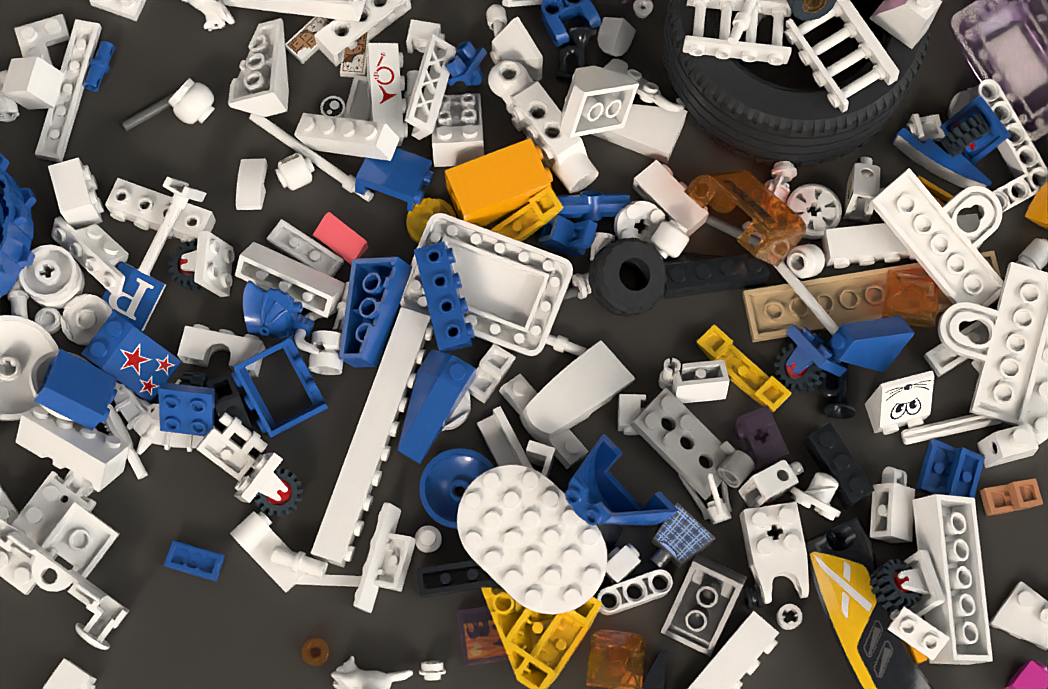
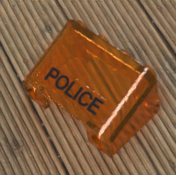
[684,169,806,267]

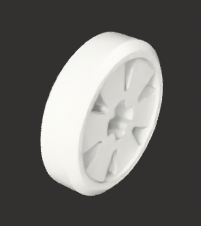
[784,184,842,240]

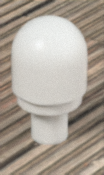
[486,4,507,37]

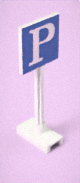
[102,177,207,331]

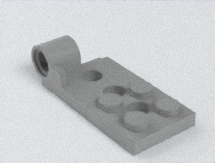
[630,387,755,500]

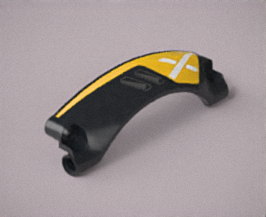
[805,516,934,689]

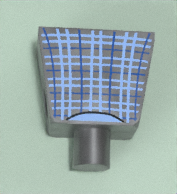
[649,503,715,570]

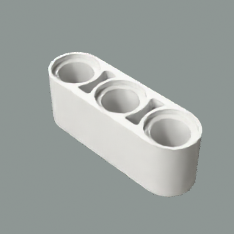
[597,569,673,615]

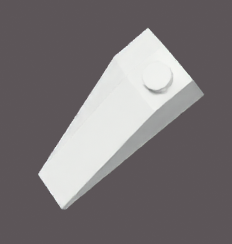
[228,18,289,117]

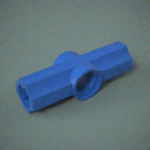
[556,191,631,221]

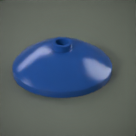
[419,448,494,529]

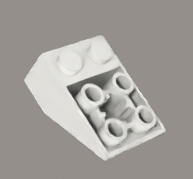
[432,93,484,167]

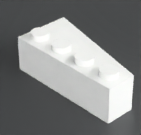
[16,406,130,492]

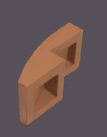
[980,478,1043,516]

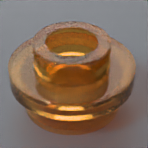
[302,638,329,666]

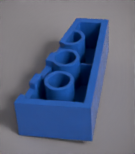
[339,257,412,368]

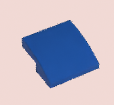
[916,439,985,498]

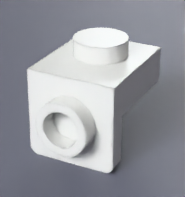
[906,113,945,144]

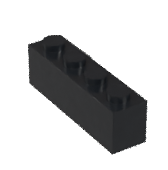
[663,251,769,299]

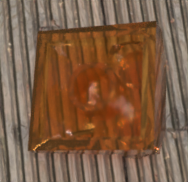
[881,269,939,329]
[586,629,646,689]

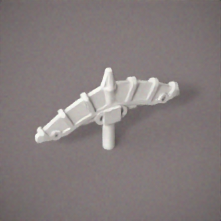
[114,379,205,455]

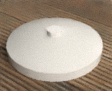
[0,315,59,421]

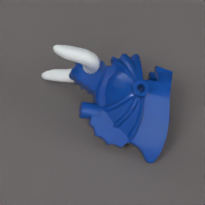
[243,280,338,355]

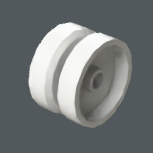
[19,244,85,310]

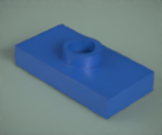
[164,540,225,582]

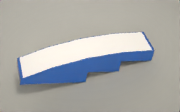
[892,128,992,189]

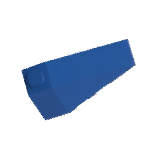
[397,349,476,464]

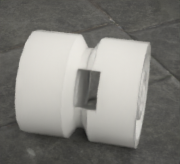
[308,330,343,375]

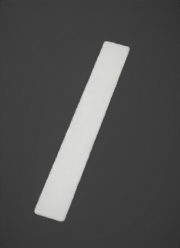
[296,574,362,587]

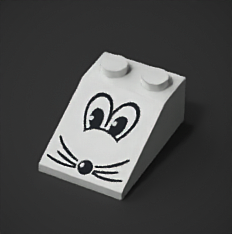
[865,370,934,435]

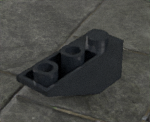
[206,372,260,455]

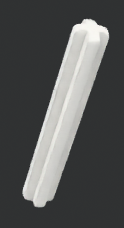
[901,414,1002,445]

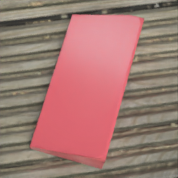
[313,212,368,266]

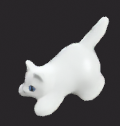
[181,0,235,31]
[331,656,413,689]

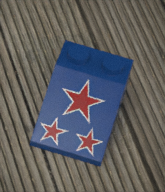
[81,312,182,404]

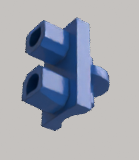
[445,41,487,86]

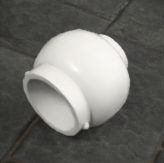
[168,78,215,124]

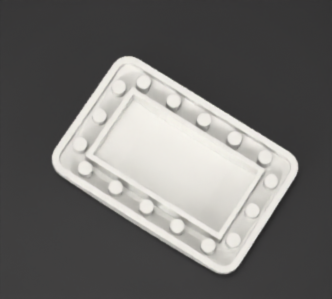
[400,213,573,356]

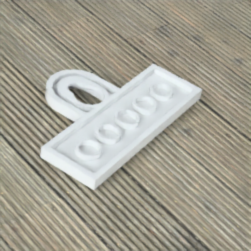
[869,168,1004,322]
[938,262,1048,426]

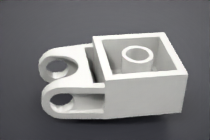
[739,502,809,604]

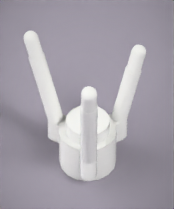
[678,473,732,525]

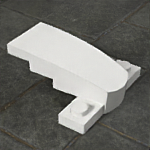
[499,341,635,469]

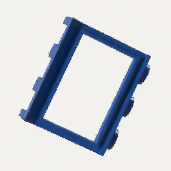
[231,336,328,437]

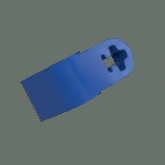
[541,0,601,47]

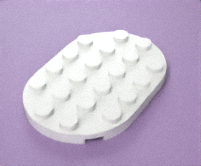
[457,465,607,614]

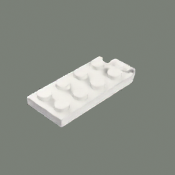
[0,470,97,595]

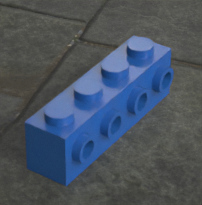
[414,241,475,353]

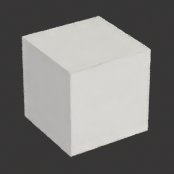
[1,56,65,110]

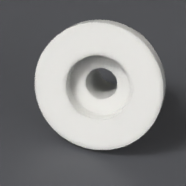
[633,0,653,18]

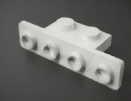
[51,217,129,297]
[354,502,416,613]

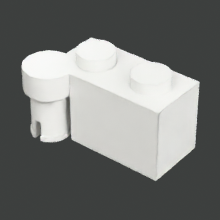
[659,358,730,404]

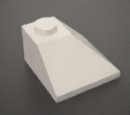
[490,17,543,81]

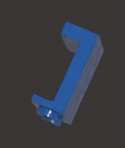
[355,148,434,212]

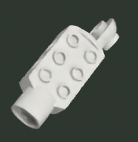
[488,60,599,194]

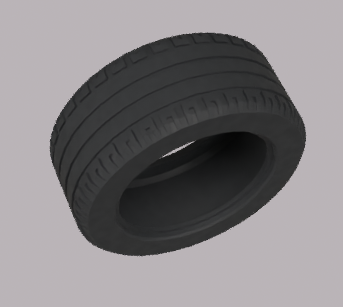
[662,0,931,167]

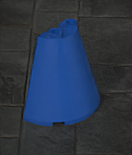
[565,434,678,525]

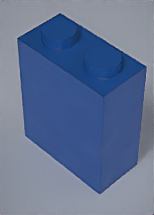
[34,349,118,430]

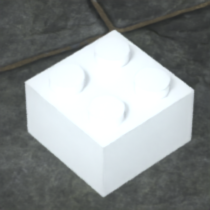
[48,158,104,230]

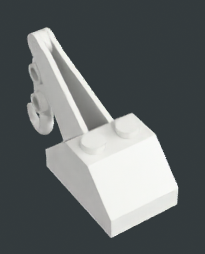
[559,59,685,138]

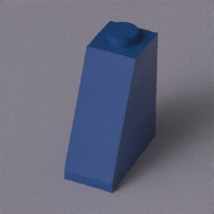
[827,316,915,372]

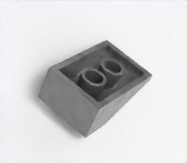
[661,553,747,656]

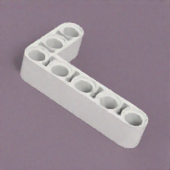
[970,79,1048,215]

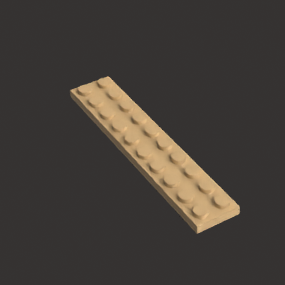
[742,251,1001,342]

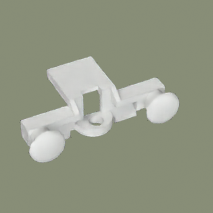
[0,502,130,650]

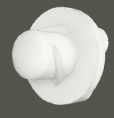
[790,472,841,521]

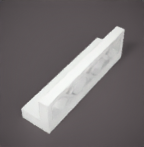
[404,34,456,140]
[477,406,533,469]

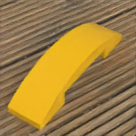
[487,186,564,242]
[696,324,792,412]

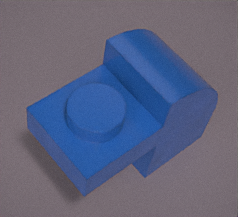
[538,215,597,255]

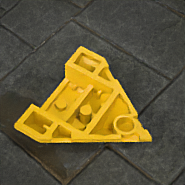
[481,588,602,689]

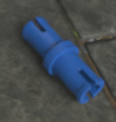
[83,41,116,92]

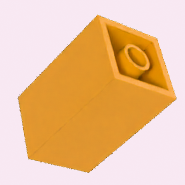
[445,138,553,227]

